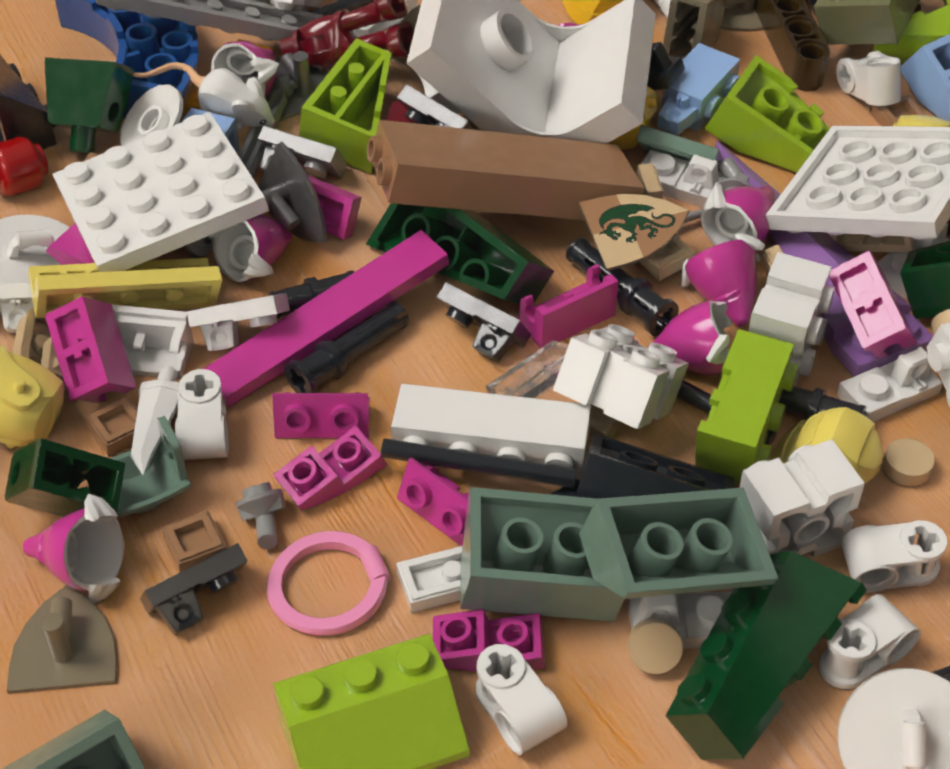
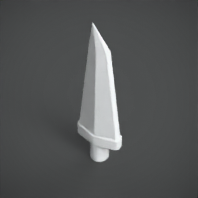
[130,366,179,475]

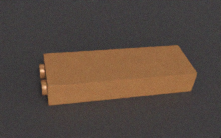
[367,120,645,220]

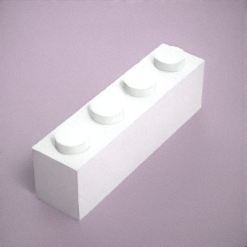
[391,384,591,479]

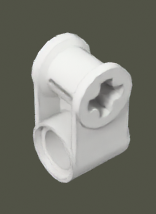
[836,51,901,106]
[175,369,229,461]
[841,520,947,593]
[819,594,921,689]
[476,644,568,755]

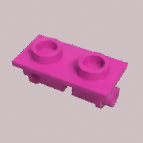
[272,392,370,438]
[397,458,469,546]

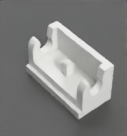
[111,304,194,380]

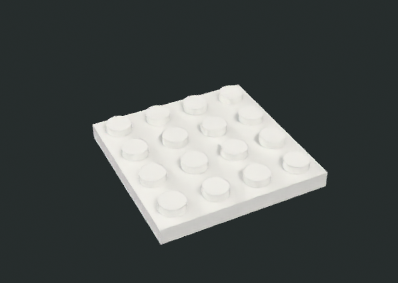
[53,111,269,272]
[766,126,950,240]

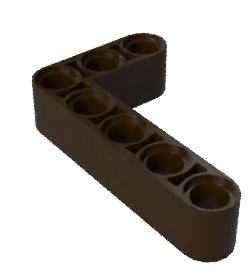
[754,0,830,91]

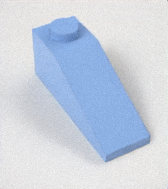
[901,34,950,121]

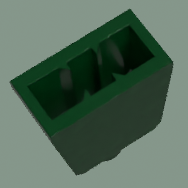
[45,57,134,154]
[4,438,126,517]

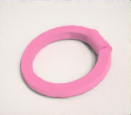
[267,531,391,636]

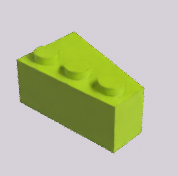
[299,38,392,174]
[695,329,799,485]

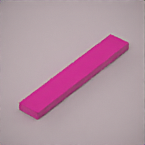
[203,230,449,408]

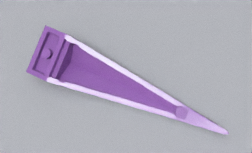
[715,141,933,376]

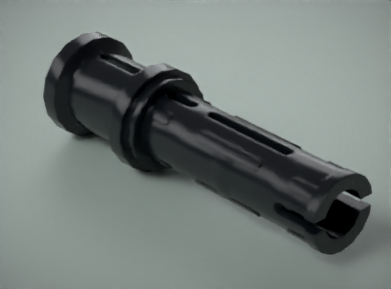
[566,238,679,336]
[284,301,409,393]

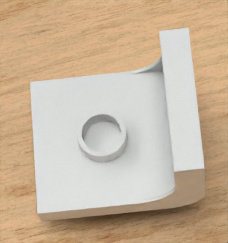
[406,0,656,143]

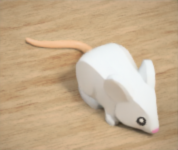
[133,62,275,130]

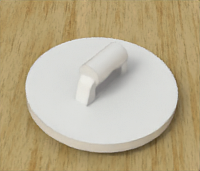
[0,214,70,284]
[837,668,950,769]

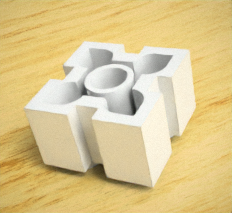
[748,252,835,386]
[553,324,689,429]
[739,439,865,557]

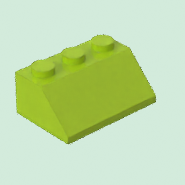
[273,633,470,769]

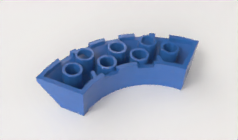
[55,0,199,119]

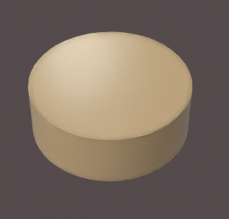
[883,438,935,486]
[628,617,683,674]

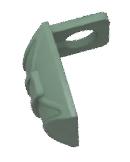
[110,416,191,518]

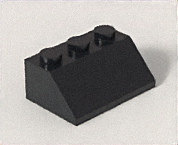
[0,54,56,150]
[574,433,735,499]

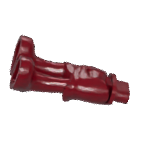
[280,0,414,71]

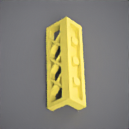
[28,258,222,318]

